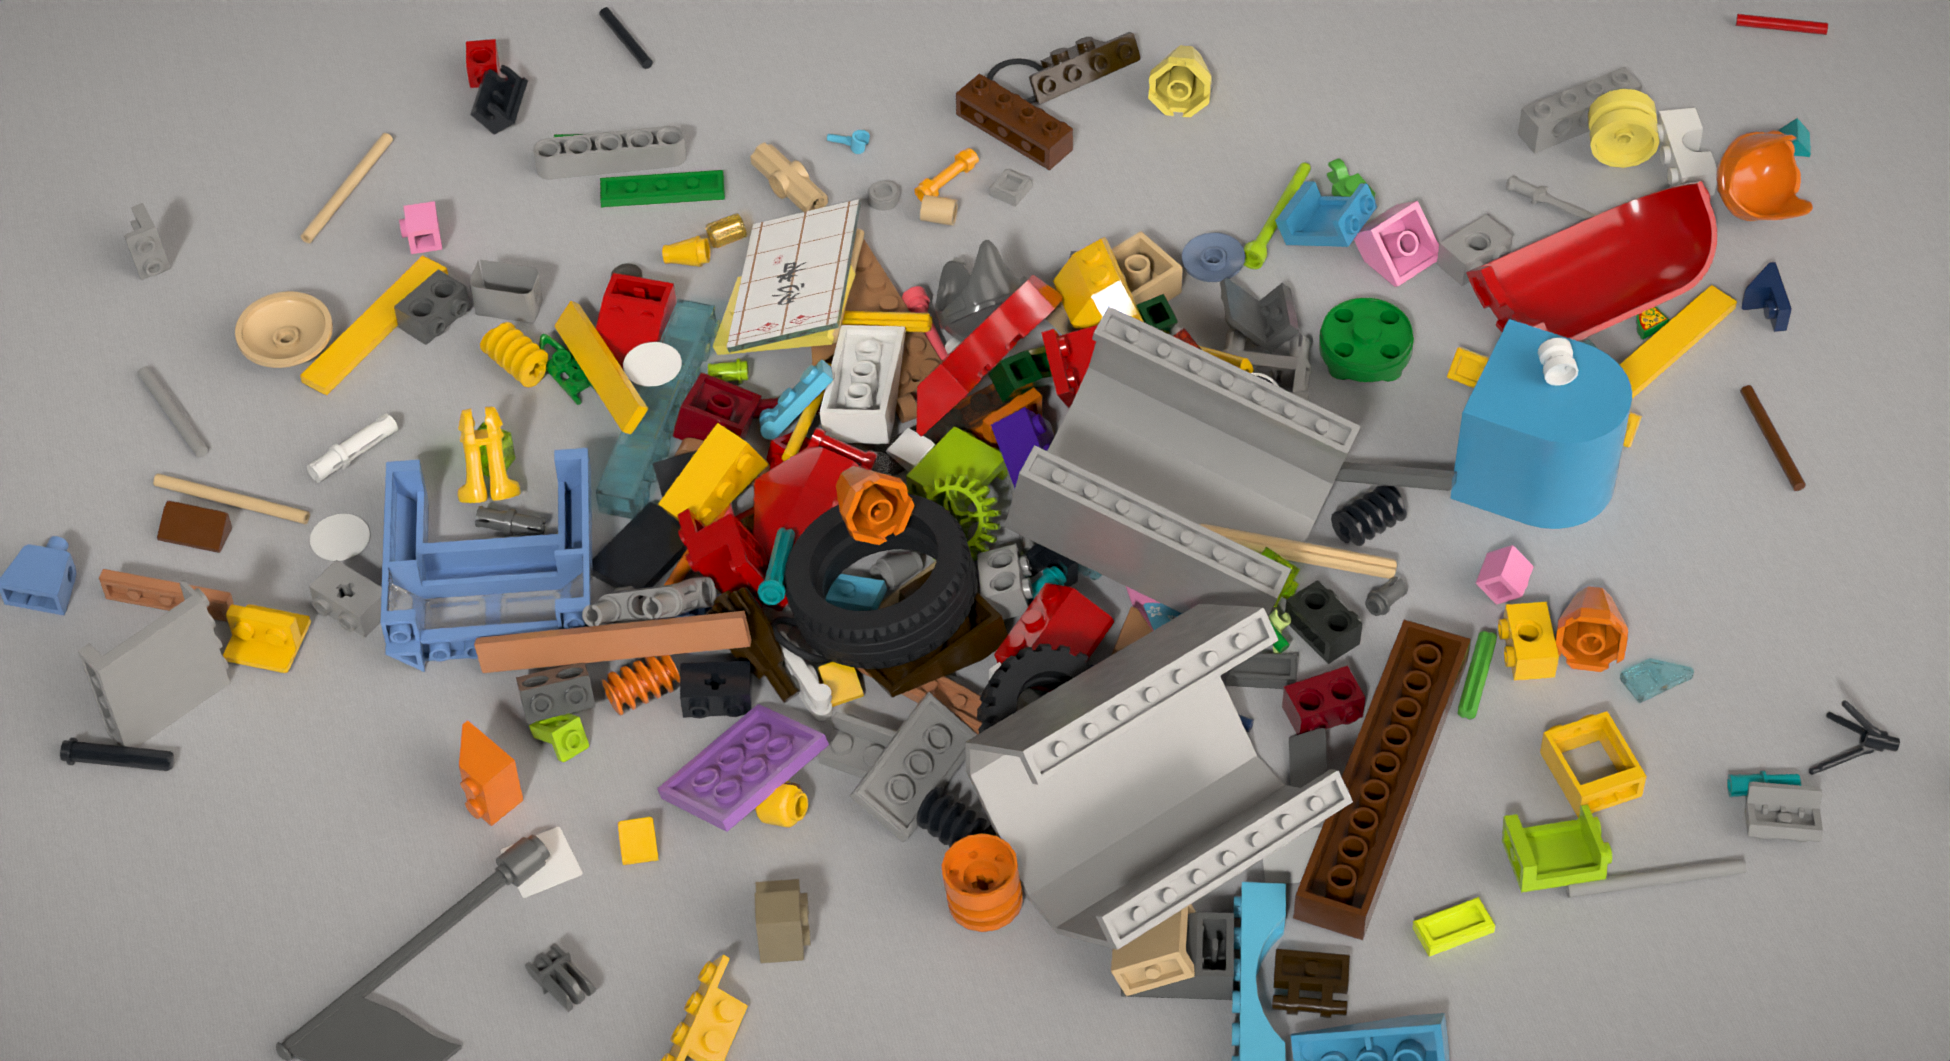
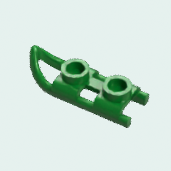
[539,334,596,405]

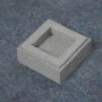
[989,169,1032,207]

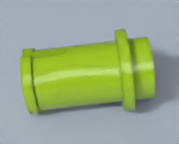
[708,358,749,384]

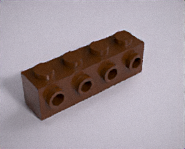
[956,73,1073,171]

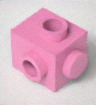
[399,201,442,254]
[1476,545,1534,605]

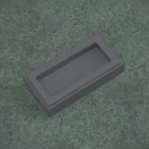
[1227,653,1298,689]

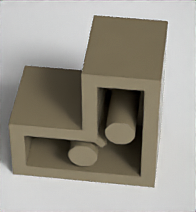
[754,879,811,964]

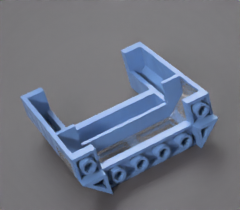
[380,448,593,672]

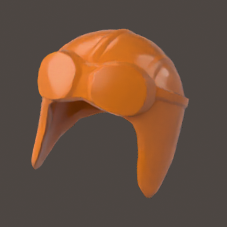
[1716,130,1813,221]

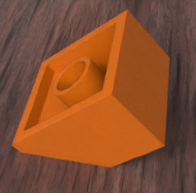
[459,720,523,826]

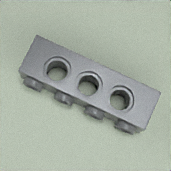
[1518,67,1642,154]

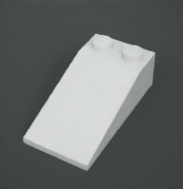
[820,325,906,444]

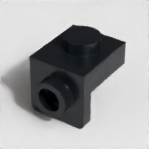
[1026,544,1079,587]

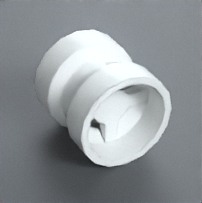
[1538,338,1579,386]

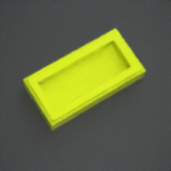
[1412,897,1496,957]

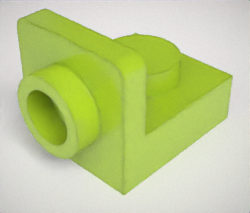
[529,713,589,762]

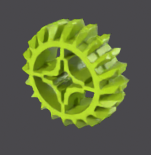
[921,474,1002,561]

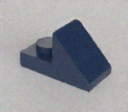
[1741,262,1792,332]

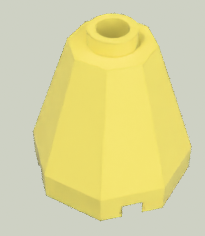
[1148,45,1211,117]

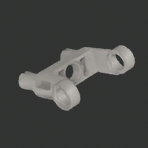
[1222,329,1311,401]
[582,577,717,627]

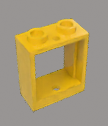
[1540,711,1647,818]

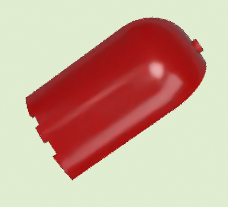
[1466,181,1717,341]

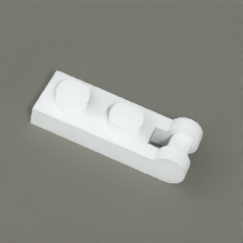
[779,631,832,721]

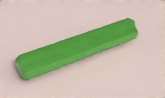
[1457,630,1497,720]

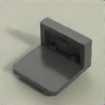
[1220,278,1299,353]

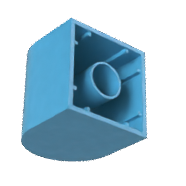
[1450,319,1632,529]

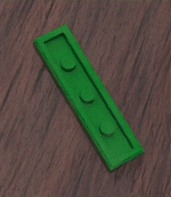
[600,170,725,208]

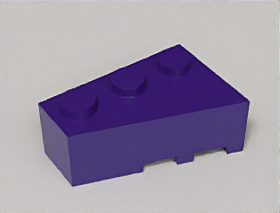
[991,408,1054,488]

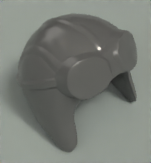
[935,240,1027,341]

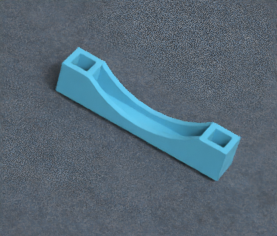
[1231,882,1286,1061]

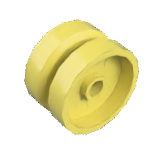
[1588,89,1660,168]

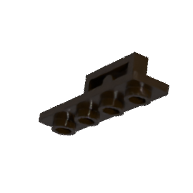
[1029,32,1141,104]

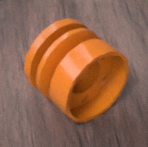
[941,834,1023,932]

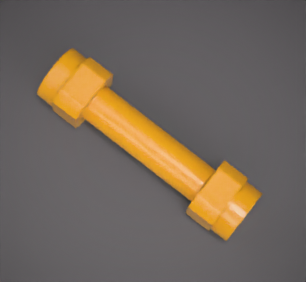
[914,148,979,202]

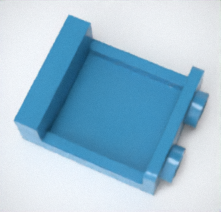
[1275,181,1377,247]

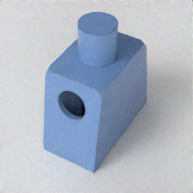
[0,536,76,615]

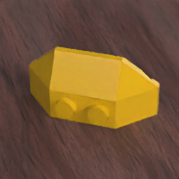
[1053,237,1144,330]

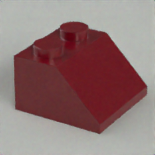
[672,372,762,441]

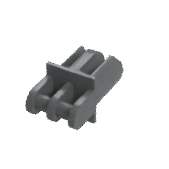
[525,943,596,1012]

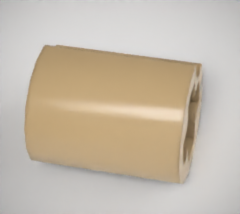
[920,195,958,226]

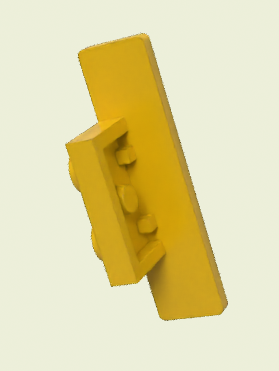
[661,954,748,1061]

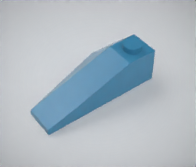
[1291,1013,1450,1061]

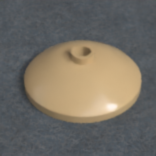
[235,291,333,368]

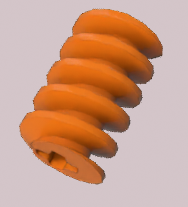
[602,655,680,716]

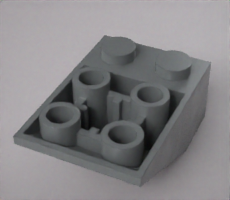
[1121,912,1234,1000]

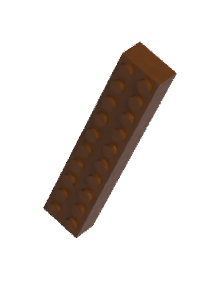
[1293,619,1471,941]

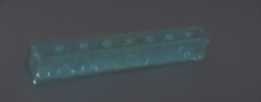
[596,299,720,519]

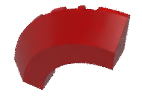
[916,275,1064,437]

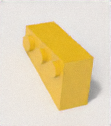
[658,423,769,526]

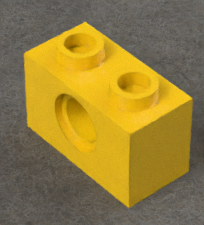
[1498,602,1559,681]

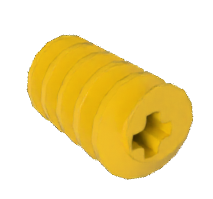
[480,322,548,388]

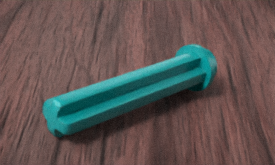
[758,527,795,605]

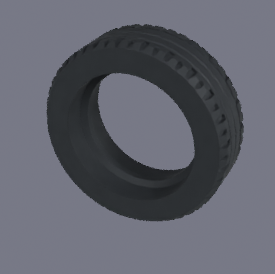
[784,493,978,669]

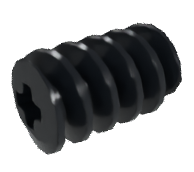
[1331,485,1407,546]
[916,787,996,848]

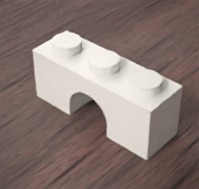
[1657,107,1717,196]

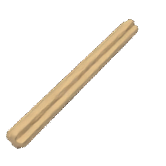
[1199,523,1397,579]

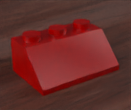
[994,583,1114,692]

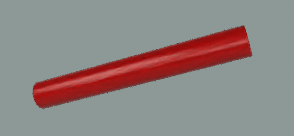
[1736,14,1828,35]

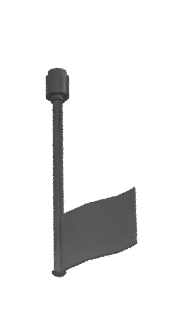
[276,834,550,1061]

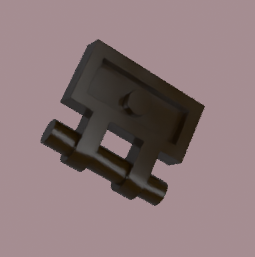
[1272,949,1350,1018]

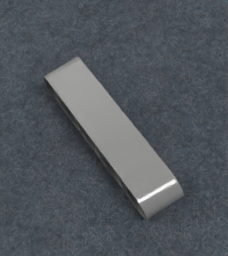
[533,126,686,180]

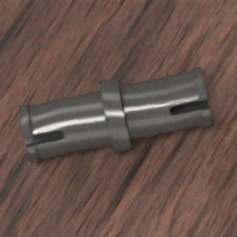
[475,506,546,536]

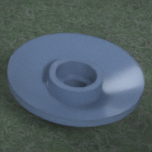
[1182,233,1245,282]

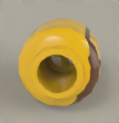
[755,781,808,828]

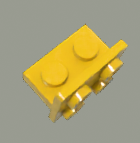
[223,604,311,673]

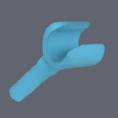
[827,130,870,154]

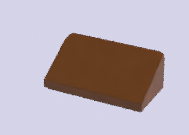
[157,501,232,553]

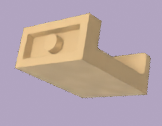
[1111,904,1196,996]

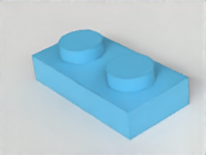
[825,574,887,611]

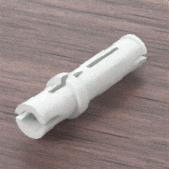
[306,413,398,483]

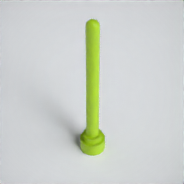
[1243,162,1311,269]

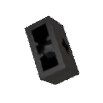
[680,660,752,719]

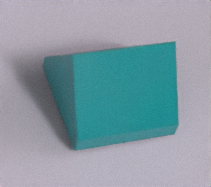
[1779,118,1811,157]

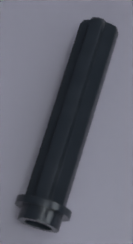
[60,737,174,771]

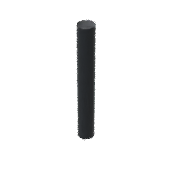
[599,7,653,69]

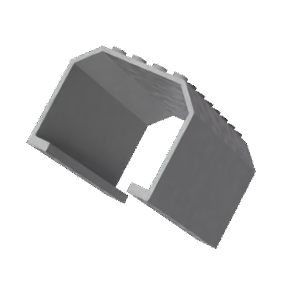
[1004,306,1361,617]
[965,604,1353,950]

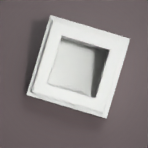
[886,428,935,472]

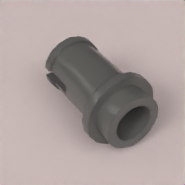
[1365,576,1408,616]

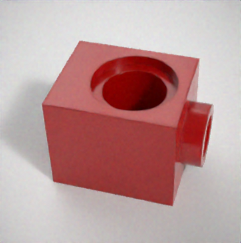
[466,39,500,88]

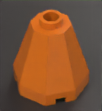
[836,466,915,545]
[1555,586,1628,672]

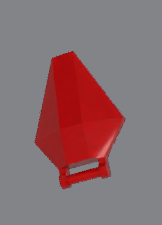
[752,427,878,611]

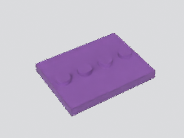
[657,704,829,832]

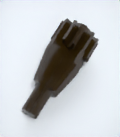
[705,587,800,703]

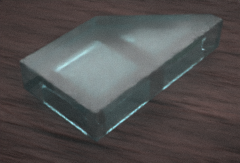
[1620,658,1694,704]

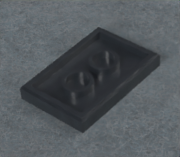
[591,502,687,601]

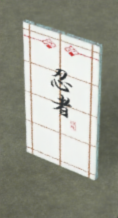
[727,199,861,353]

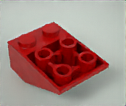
[596,273,677,371]

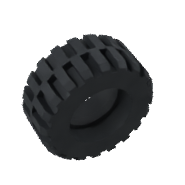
[977,644,1091,734]

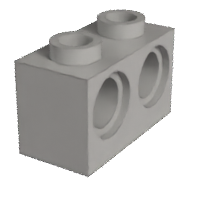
[977,544,1034,620]

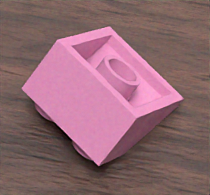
[1354,201,1439,287]

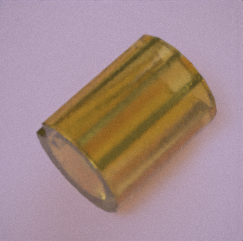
[706,213,747,248]

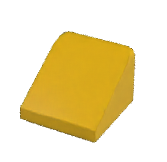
[818,662,864,707]
[617,817,659,865]

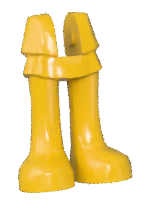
[457,406,521,503]

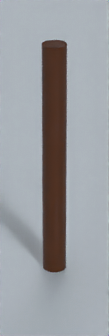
[1740,385,1806,491]

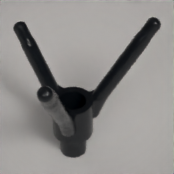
[1809,700,1900,775]

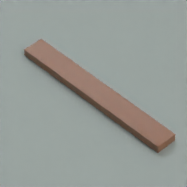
[474,611,752,673]

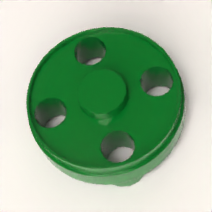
[1319,298,1414,382]

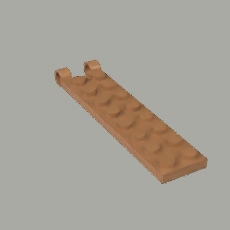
[845,224,963,423]

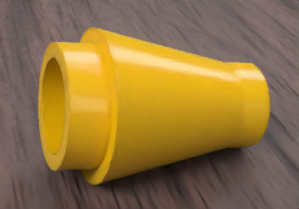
[662,236,711,267]

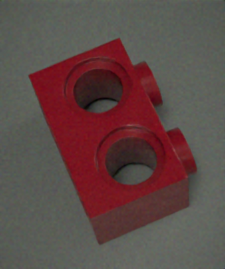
[1282,665,1365,735]

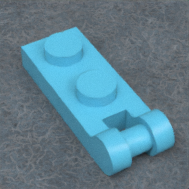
[759,359,833,440]

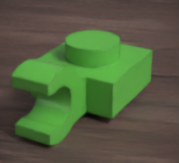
[1327,158,1376,199]

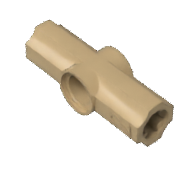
[750,142,828,212]

